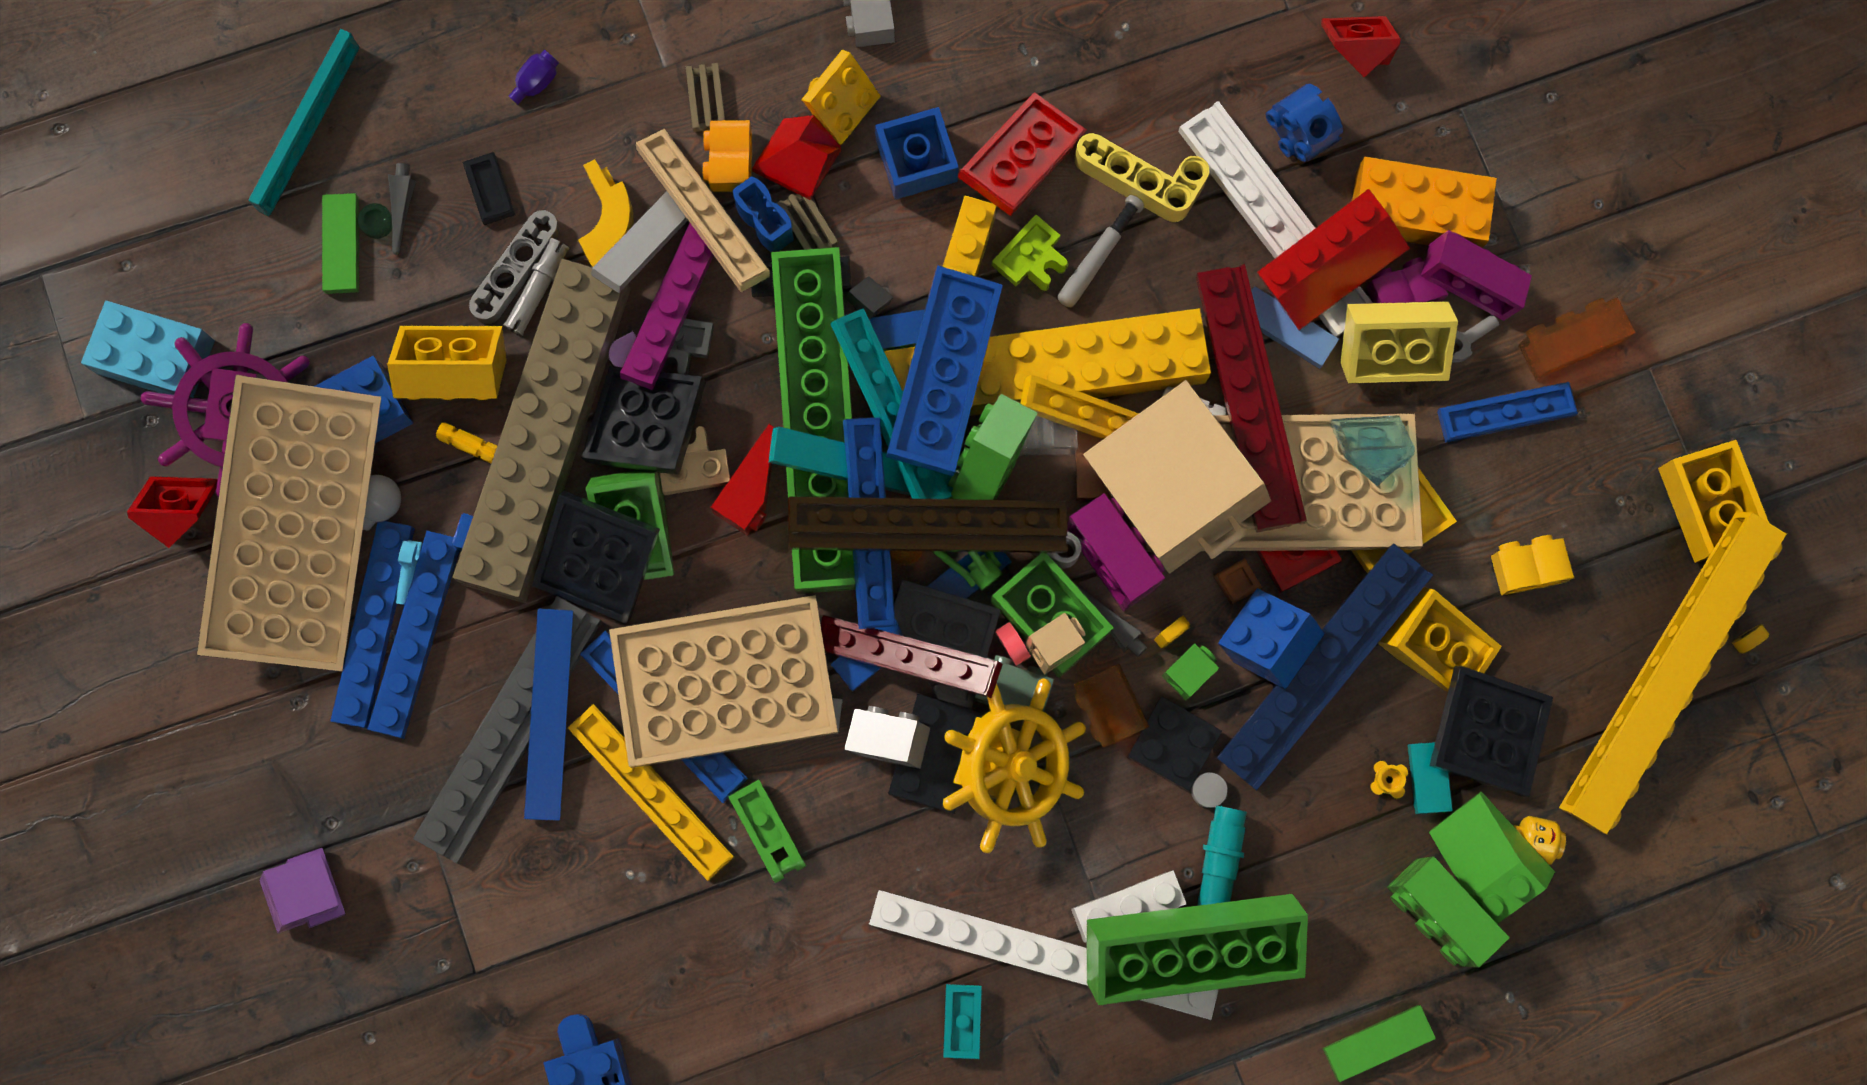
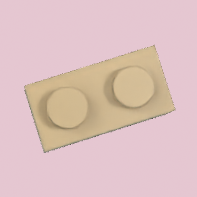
[1025,613,1086,675]

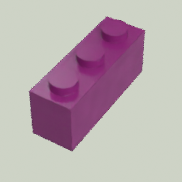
[1421,230,1532,321]

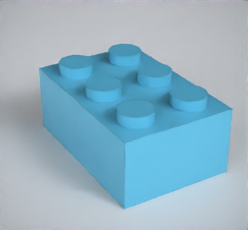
[81,300,215,398]

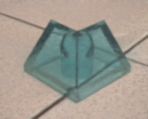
[1331,415,1415,486]

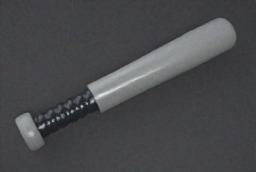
[1058,195,1144,307]

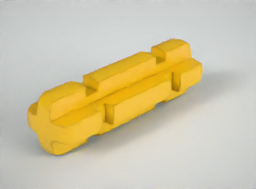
[436,422,497,464]

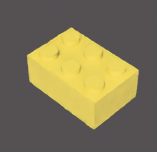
[1340,302,1458,383]

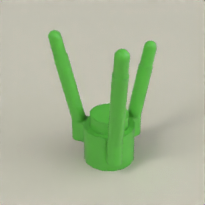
[932,551,1003,591]

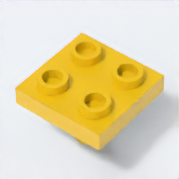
[801,50,881,145]

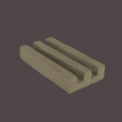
[686,63,725,132]
[776,194,838,250]

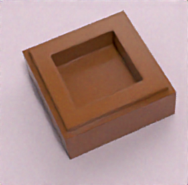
[1214,558,1262,606]

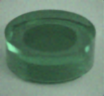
[358,203,392,239]

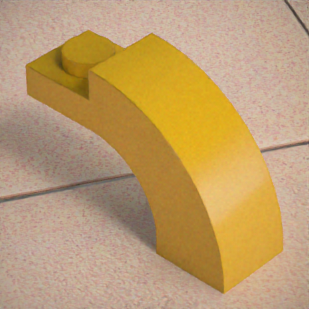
[578,159,634,267]

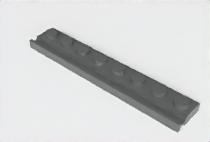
[413,596,602,864]

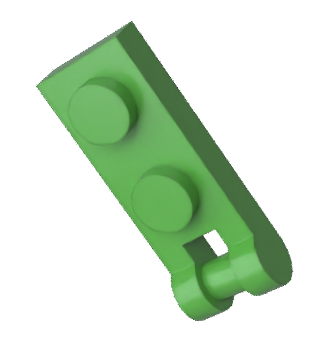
[728,780,806,884]

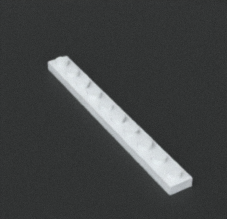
[869,890,1219,1020]

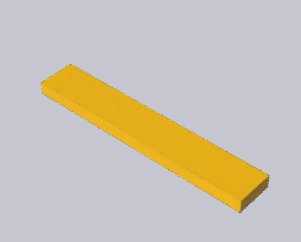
[568,704,734,881]

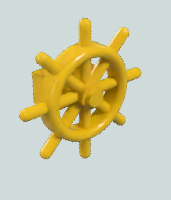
[943,678,1086,853]

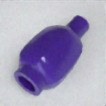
[508,50,559,105]

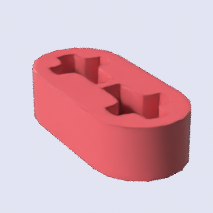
[995,622,1031,666]

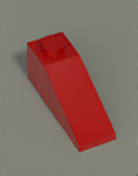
[711,424,774,536]

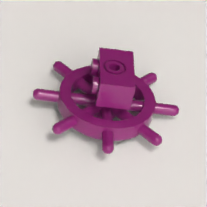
[141,323,310,497]

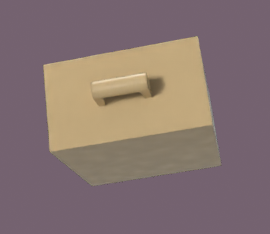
[1083,380,1271,574]

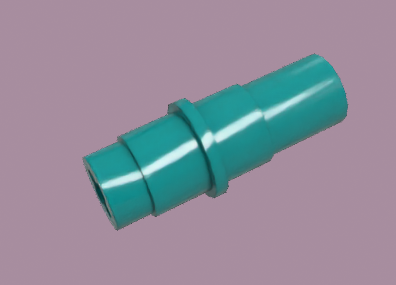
[1197,806,1247,906]

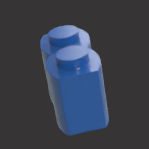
[733,176,794,252]

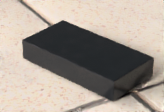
[462,152,516,225]

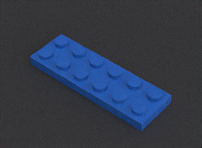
[886,266,1003,476]

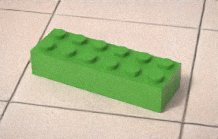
[1087,894,1308,1005]

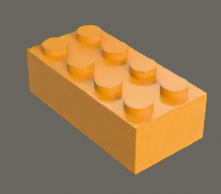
[1352,157,1497,248]

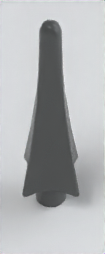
[388,163,416,255]
[1077,585,1148,657]

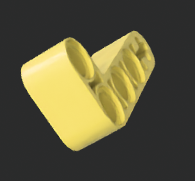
[1074,133,1209,222]

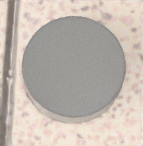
[1191,773,1227,808]

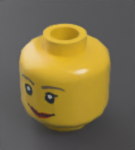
[1514,816,1566,865]

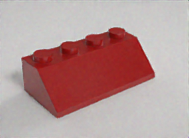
[1257,189,1410,331]

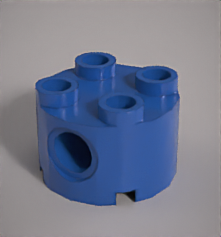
[1265,84,1343,162]

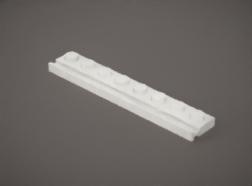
[1178,101,1372,337]

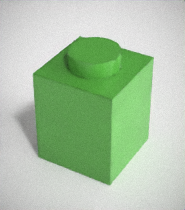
[1162,643,1219,701]

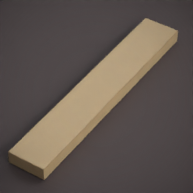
[636,129,770,292]

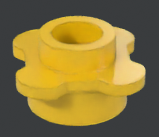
[1370,761,1408,799]

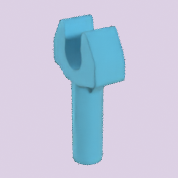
[395,540,422,605]

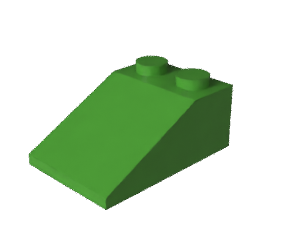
[586,470,674,580]
[1429,792,1555,924]

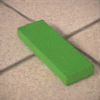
[322,193,359,294]
[1323,1005,1436,1082]

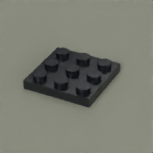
[581,366,706,475]
[532,491,660,624]
[1429,666,1553,797]

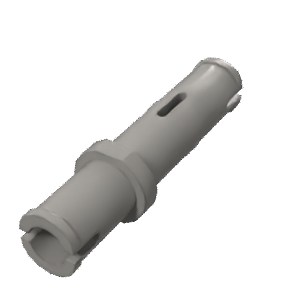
[503,238,570,336]

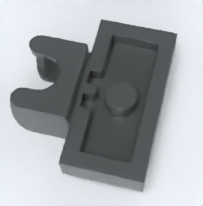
[646,314,714,375]

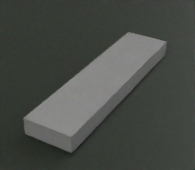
[591,191,688,293]

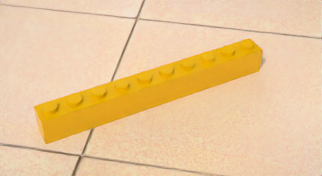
[1559,512,1787,835]

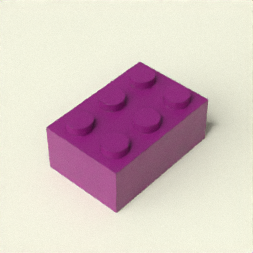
[1067,493,1165,612]

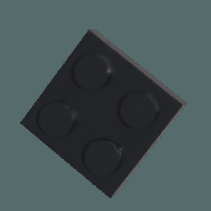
[1127,696,1222,792]

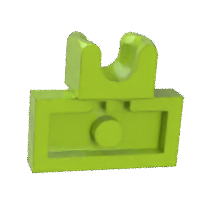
[991,215,1068,291]

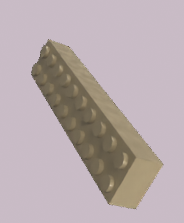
[452,258,631,604]

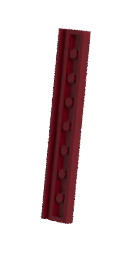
[1196,264,1307,533]

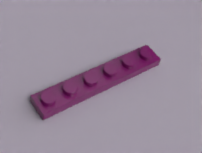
[620,223,714,390]

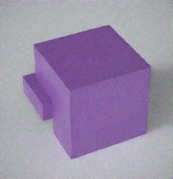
[259,848,345,933]

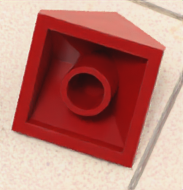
[1321,16,1401,77]
[752,115,841,200]
[127,476,218,548]

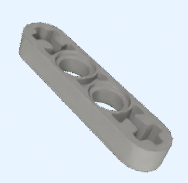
[469,210,560,324]

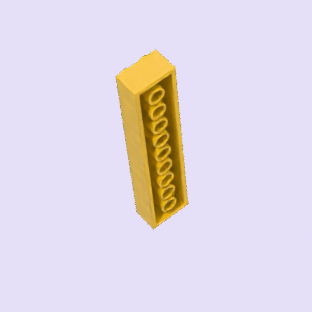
[873,308,1211,418]

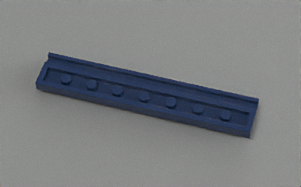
[1216,543,1433,790]

